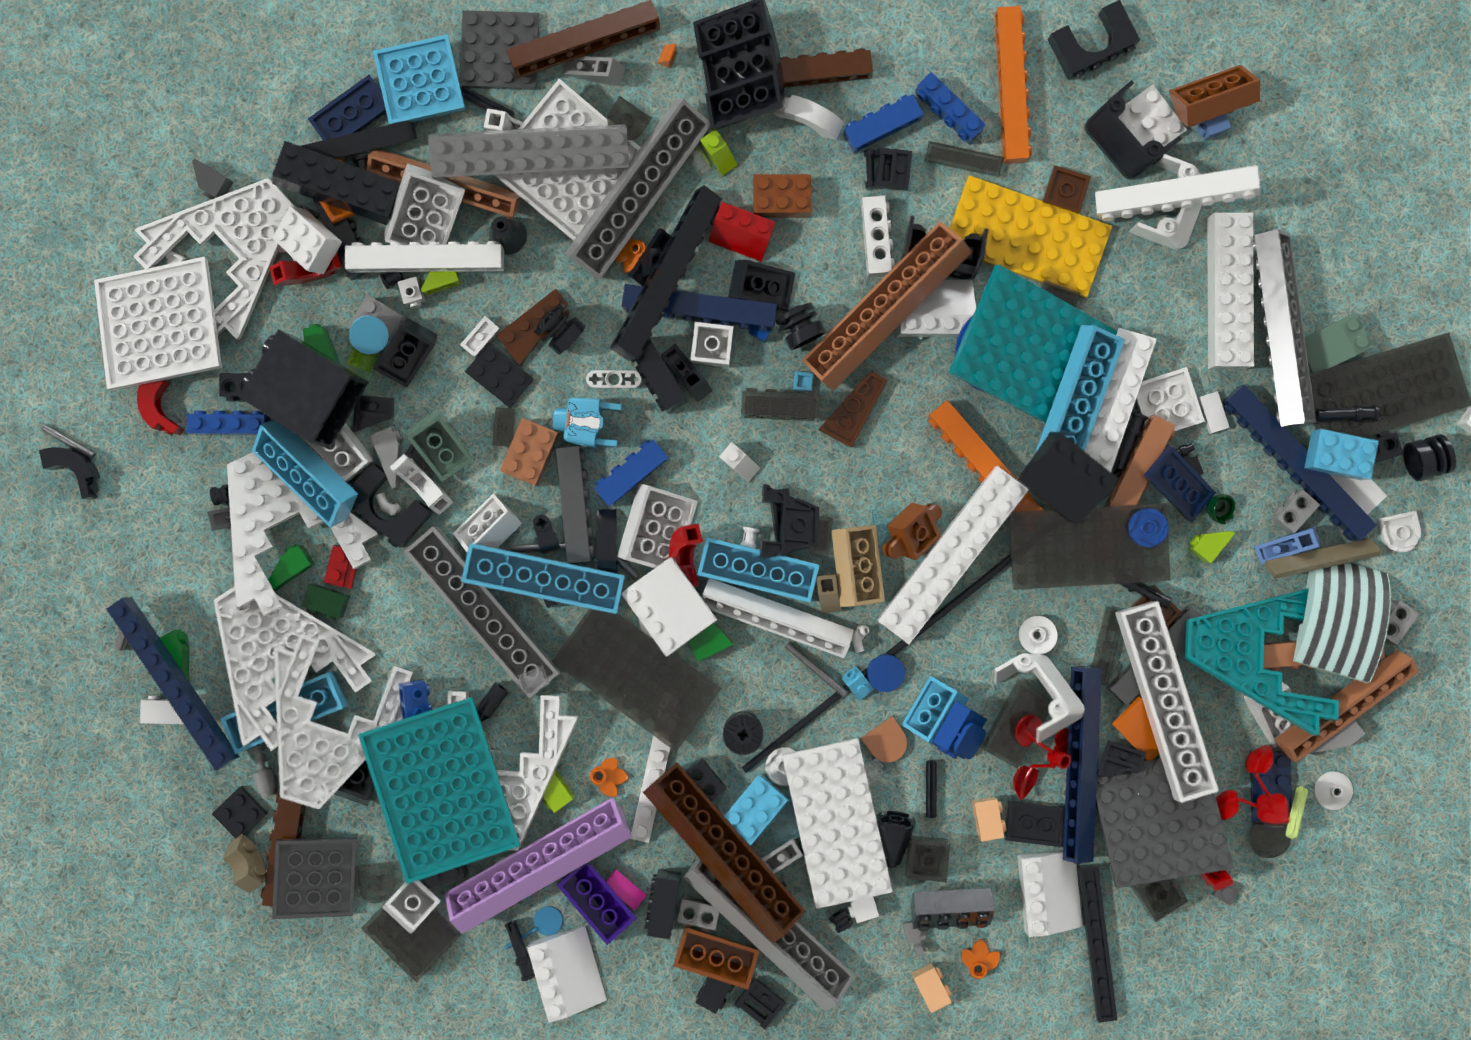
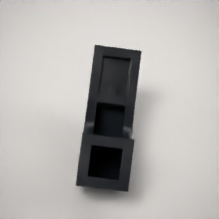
[39,447,101,500]

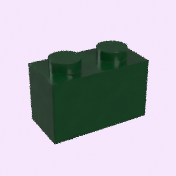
[302,584,350,620]

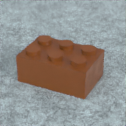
[753,174,811,218]

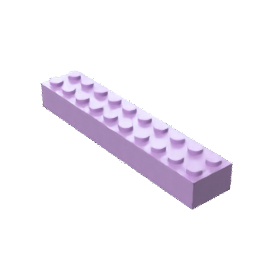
[445,797,632,934]

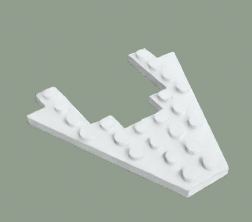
[133,178,296,340]
[227,452,378,616]
[274,634,413,809]
[447,691,579,851]

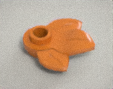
[614,237,646,273]
[590,758,628,797]
[961,939,1000,979]

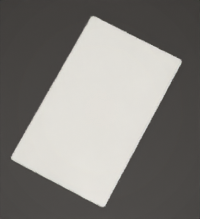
[1330,474,1387,515]

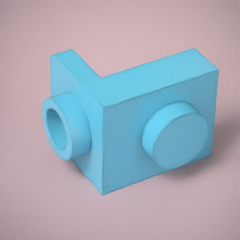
[841,666,874,701]

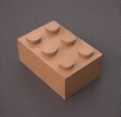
[500,418,560,487]

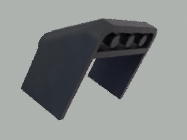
[1084,80,1182,180]
[901,216,988,280]

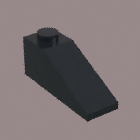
[660,344,712,403]

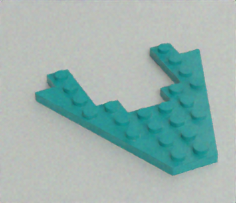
[1184,589,1339,736]

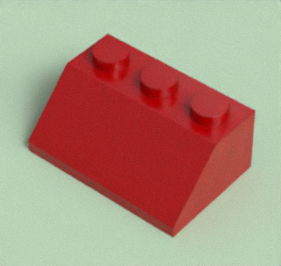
[708,202,776,262]

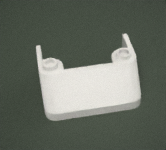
[1129,154,1202,250]
[994,653,1084,743]

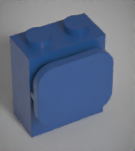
[933,702,987,759]

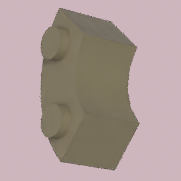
[223,834,266,893]

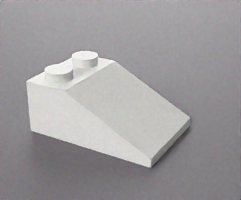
[1244,682,1294,748]

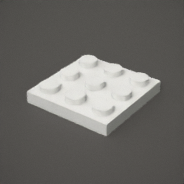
[1118,84,1187,147]
[1136,367,1205,431]

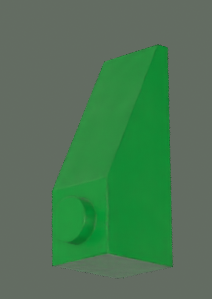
[268,544,316,592]
[159,629,189,681]

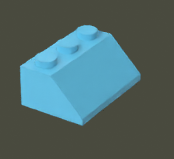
[902,676,969,747]

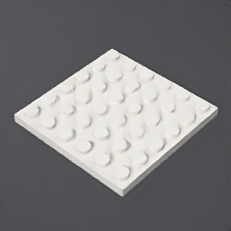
[493,79,641,241]
[94,257,222,391]

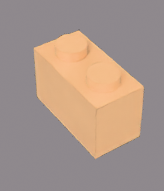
[972,796,1006,842]
[912,963,952,1013]

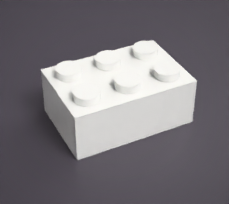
[272,206,342,274]

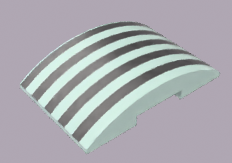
[1293,562,1391,683]

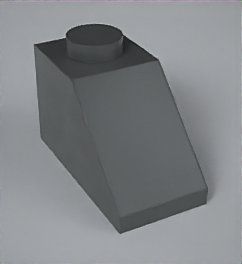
[192,158,233,200]

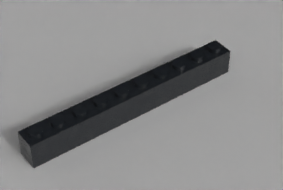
[610,185,722,361]

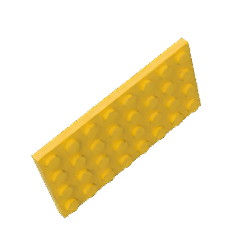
[949,175,1112,299]

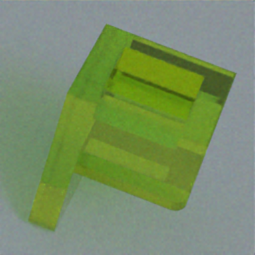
[347,347,377,373]

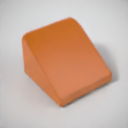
[657,43,677,68]

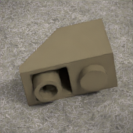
[817,573,842,613]

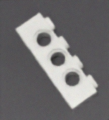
[861,196,895,277]

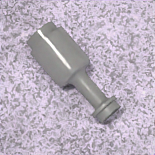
[250,745,277,798]

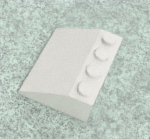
[384,163,465,245]
[897,280,976,337]
[617,483,698,568]
[621,557,717,657]
[1017,850,1083,937]
[527,925,607,1023]

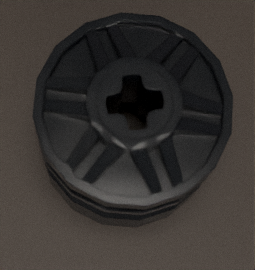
[534,303,585,355]
[776,303,826,350]
[1403,434,1456,481]
[723,711,763,755]

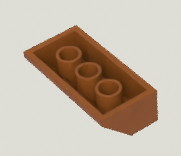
[1169,65,1260,127]
[673,926,760,989]

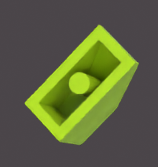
[700,130,738,177]
[421,272,462,296]
[1188,531,1235,563]
[543,770,575,813]

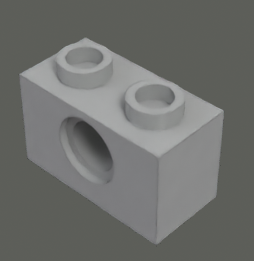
[761,838,804,875]

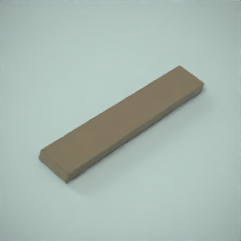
[1264,538,1381,579]

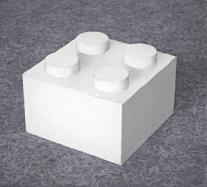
[691,322,734,368]
[382,880,441,934]

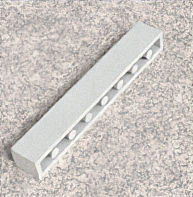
[1095,165,1260,221]
[345,241,504,273]
[702,578,854,658]

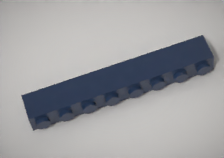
[621,284,778,332]

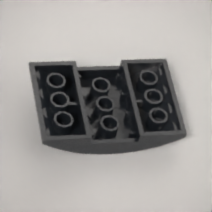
[693,0,784,131]

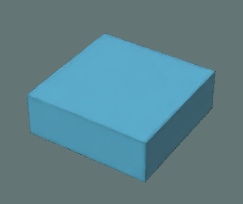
[793,371,814,393]

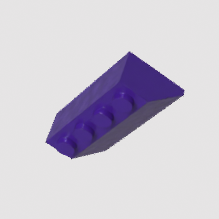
[556,862,637,945]

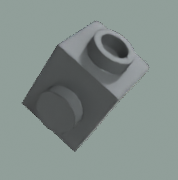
[207,506,231,531]

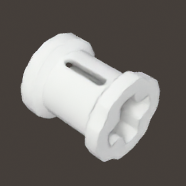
[740,527,760,549]

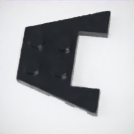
[759,484,819,559]

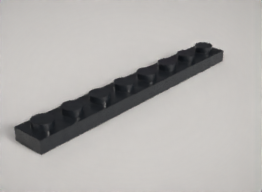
[1077,864,1118,1023]

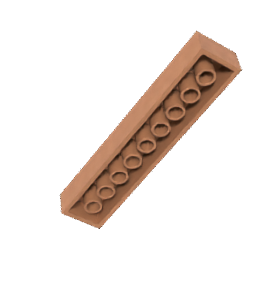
[802,221,972,392]

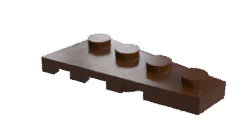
[496,289,568,366]
[818,371,887,448]

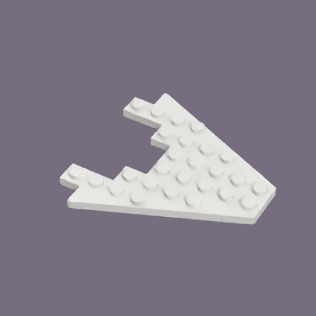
[214,586,376,751]

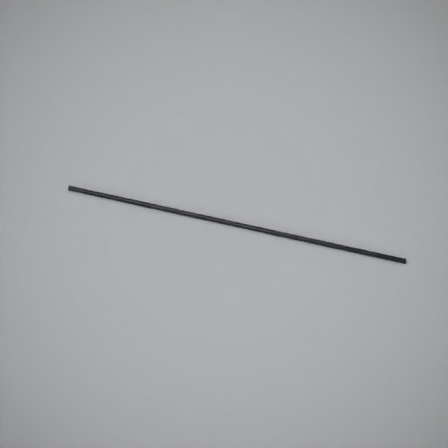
[742,469,1123,773]

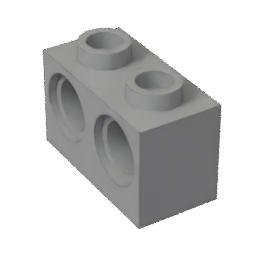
[1271,489,1320,534]
[1385,600,1419,645]
[677,895,719,932]

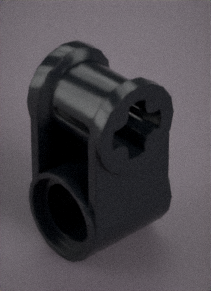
[533,515,560,554]

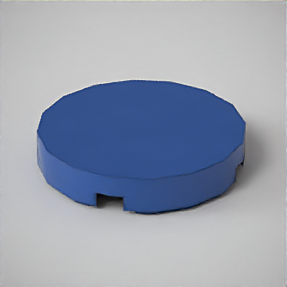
[1128,508,1169,547]
[866,654,905,692]

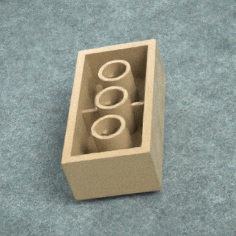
[831,525,885,607]

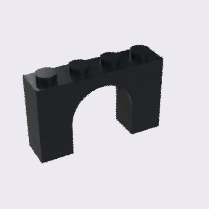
[1048,0,1140,80]
[350,462,433,548]

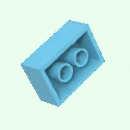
[1304,429,1379,480]
[724,774,791,846]

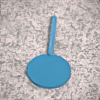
[505,906,563,949]

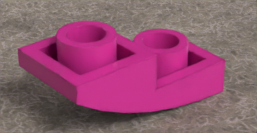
[606,869,647,911]

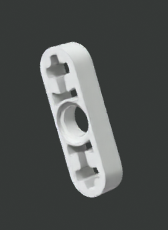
[586,370,642,389]

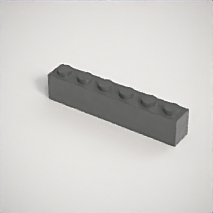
[556,446,595,563]
[1106,607,1201,705]

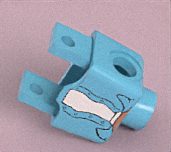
[553,398,623,448]

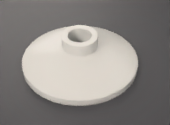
[1019,616,1058,654]
[1314,771,1353,810]

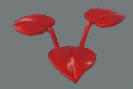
[1013,714,1071,801]
[1216,745,1290,824]

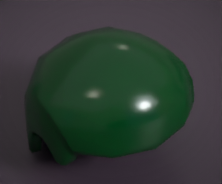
[1207,494,1235,525]

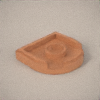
[861,716,907,763]

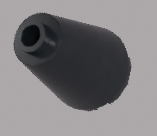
[489,216,527,255]
[877,811,916,868]

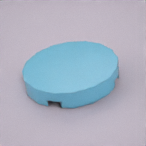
[349,315,389,354]

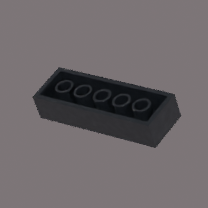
[272,141,400,225]

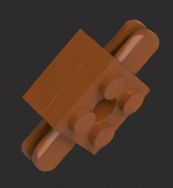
[883,503,942,560]

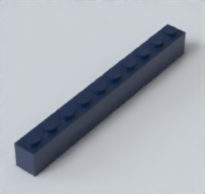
[1222,385,1377,541]
[106,597,240,771]
[1063,666,1102,864]

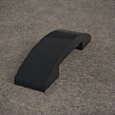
[597,509,618,574]

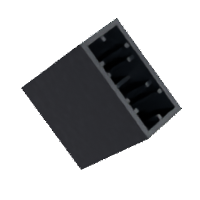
[239,329,369,449]

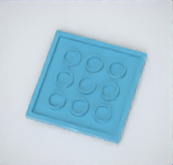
[373,34,466,125]

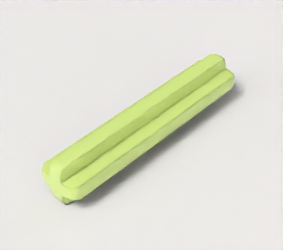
[1286,786,1308,839]

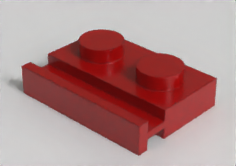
[324,545,357,589]

